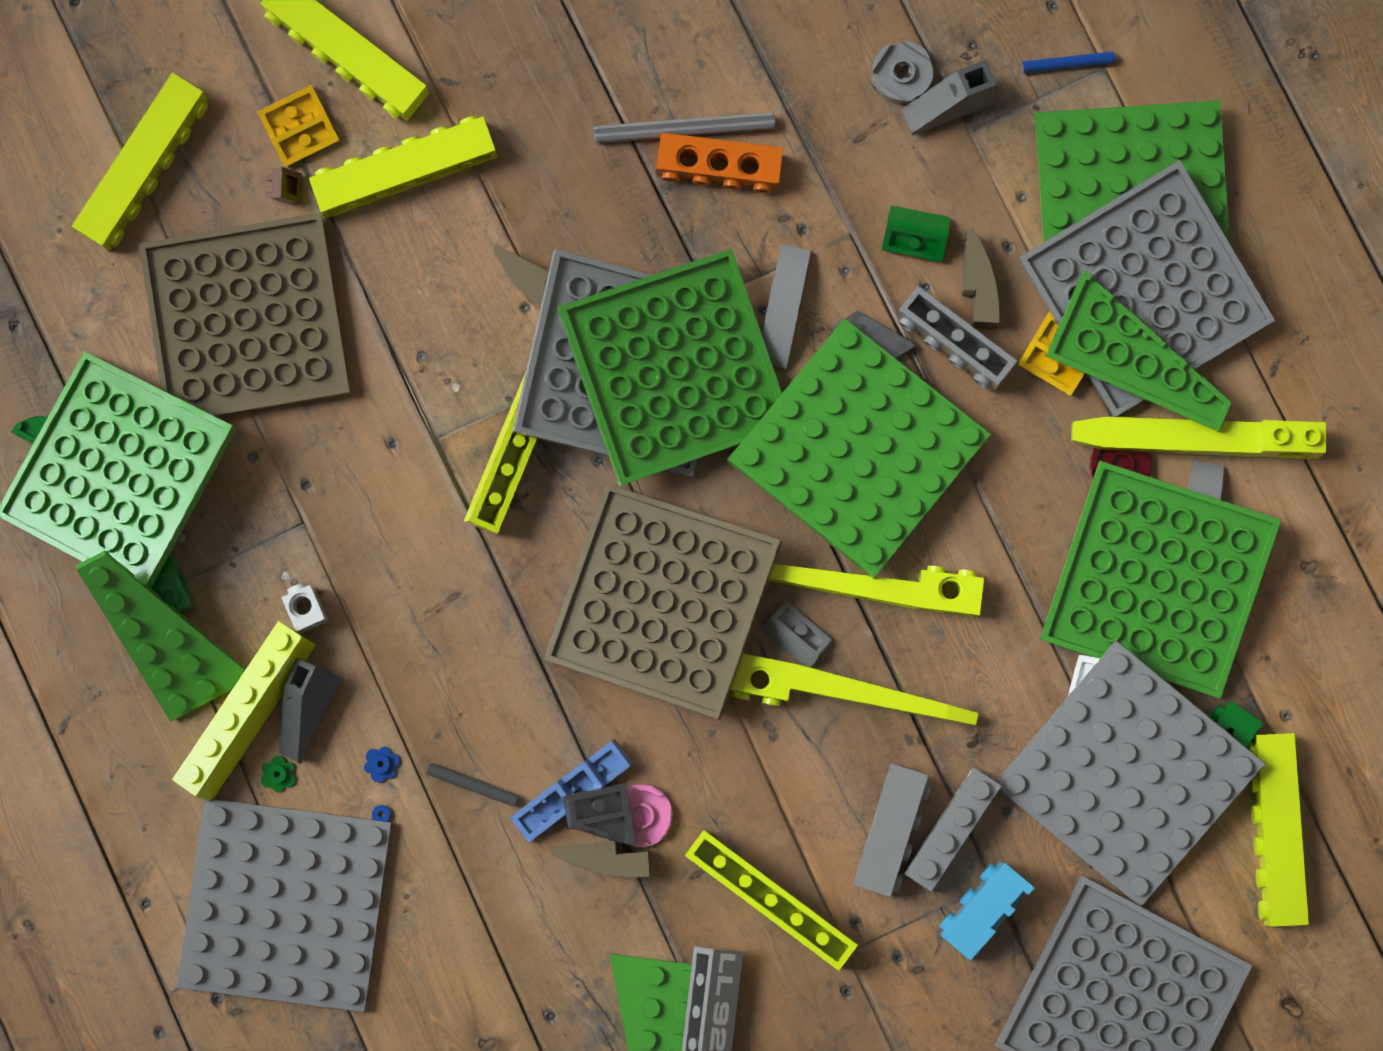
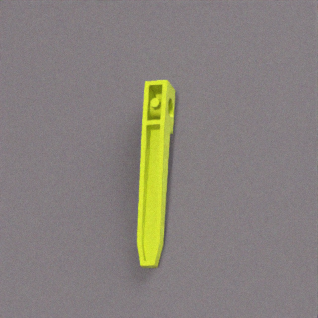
[1071,417,1326,460]
[769,564,984,617]
[731,654,978,726]

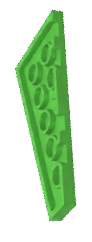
[1045,270,1232,431]
[76,551,247,722]
[610,953,692,1051]

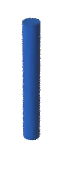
[1022,51,1115,74]

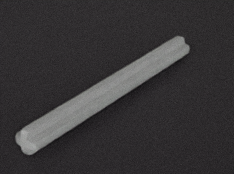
[594,112,776,144]

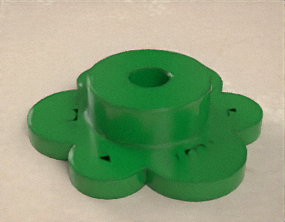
[261,756,296,792]

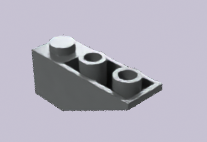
[901,60,998,136]
[279,658,342,764]

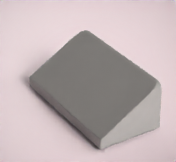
[762,600,833,668]

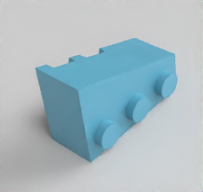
[938,862,1035,961]

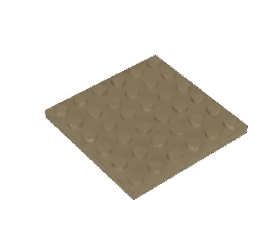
[139,213,351,417]
[544,483,782,720]

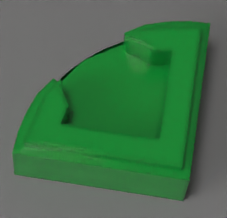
[11,416,48,444]

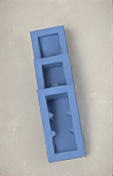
[510,739,633,843]

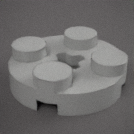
[872,41,933,105]

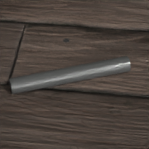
[426,763,519,807]

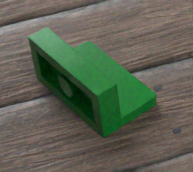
[881,206,950,262]

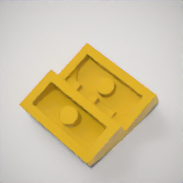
[257,85,339,167]
[1017,312,1084,396]

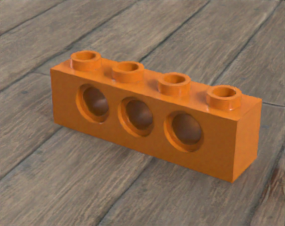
[656,132,783,194]

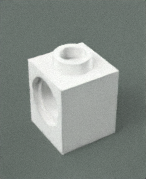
[281,583,329,634]

